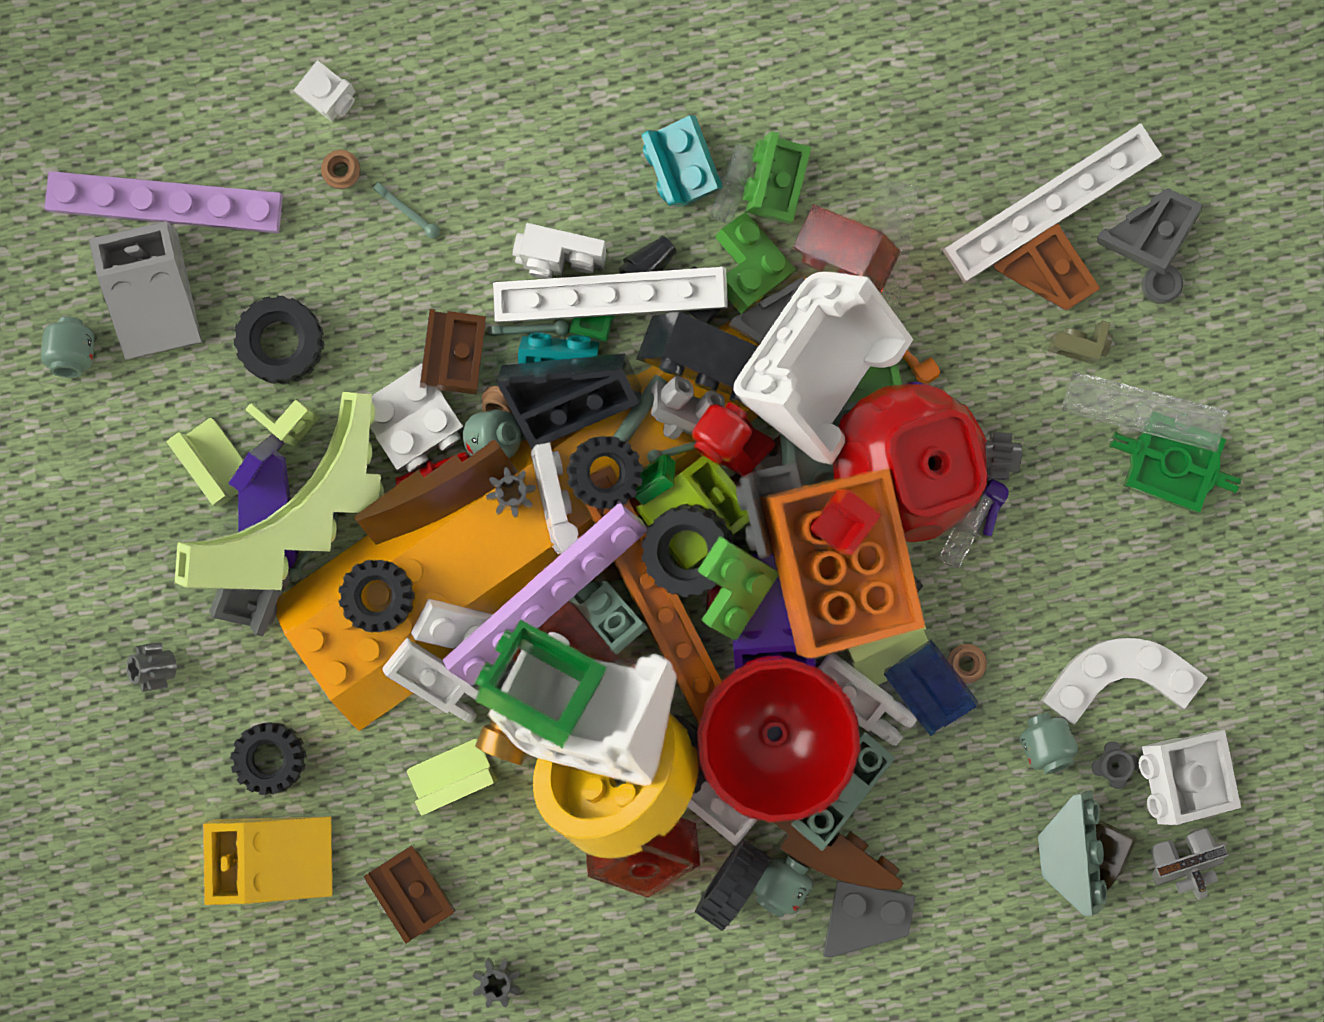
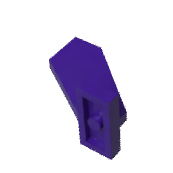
[228,434,299,569]

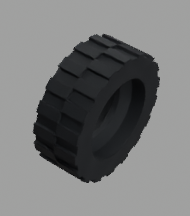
[233,295,325,385]
[642,504,734,597]
[695,839,771,931]

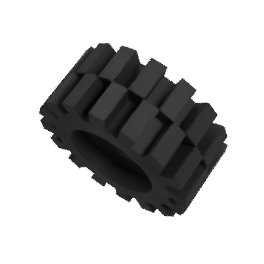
[566,436,643,509]
[338,559,415,632]
[230,722,307,795]

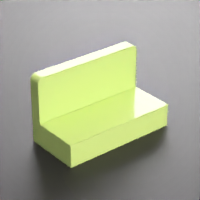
[245,399,320,447]
[166,418,244,507]
[845,627,935,685]
[407,738,497,816]

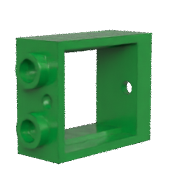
[475,619,607,749]

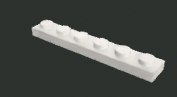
[943,123,1162,283]
[493,267,728,323]

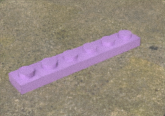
[44,171,283,234]
[443,503,647,686]

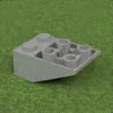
[89,221,202,360]

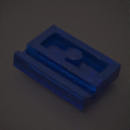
[883,639,978,736]

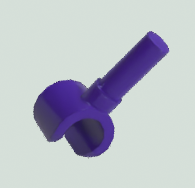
[982,479,1009,536]

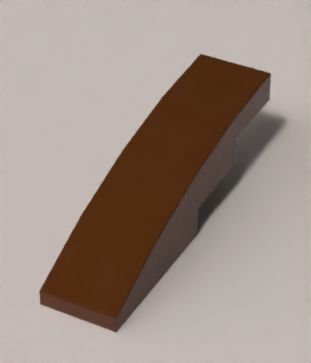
[354,439,518,545]

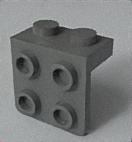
[736,461,803,558]

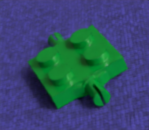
[1109,412,1241,513]

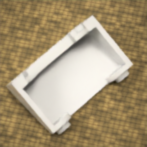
[734,272,914,465]
[489,632,677,785]

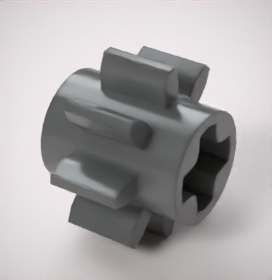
[986,432,1022,480]
[486,467,536,518]
[127,642,177,692]
[473,957,521,1008]

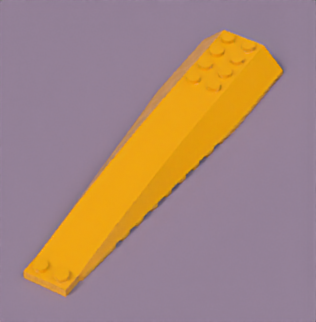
[276,277,806,731]

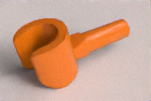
[902,350,940,384]

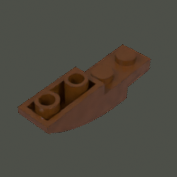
[773,820,904,890]

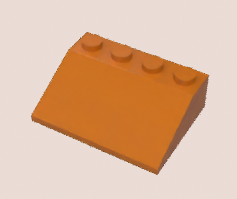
[760,468,925,659]

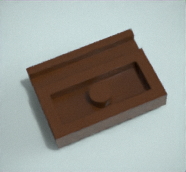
[420,309,486,395]
[363,844,456,944]

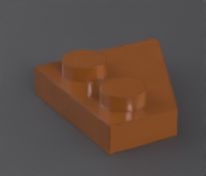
[993,223,1100,311]

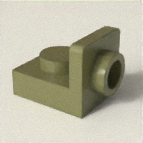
[1048,320,1113,364]

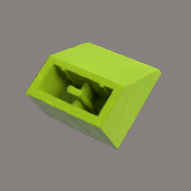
[636,456,750,569]

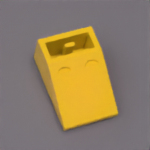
[203,816,333,905]

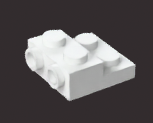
[513,223,606,279]
[370,363,464,473]
[1139,730,1241,825]

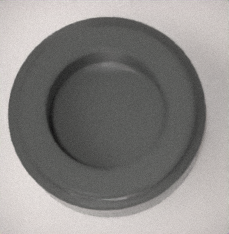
[1142,265,1183,304]

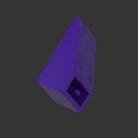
[733,553,815,670]

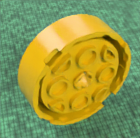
[533,713,698,858]

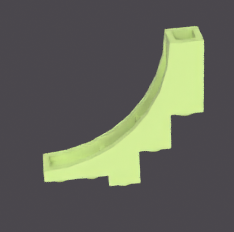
[175,392,384,590]

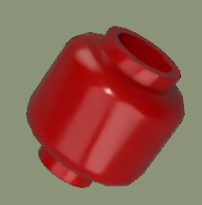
[692,402,752,465]

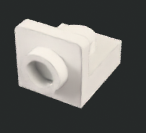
[293,60,356,122]

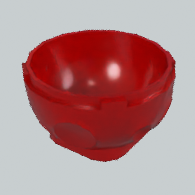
[833,384,988,543]
[697,656,860,822]

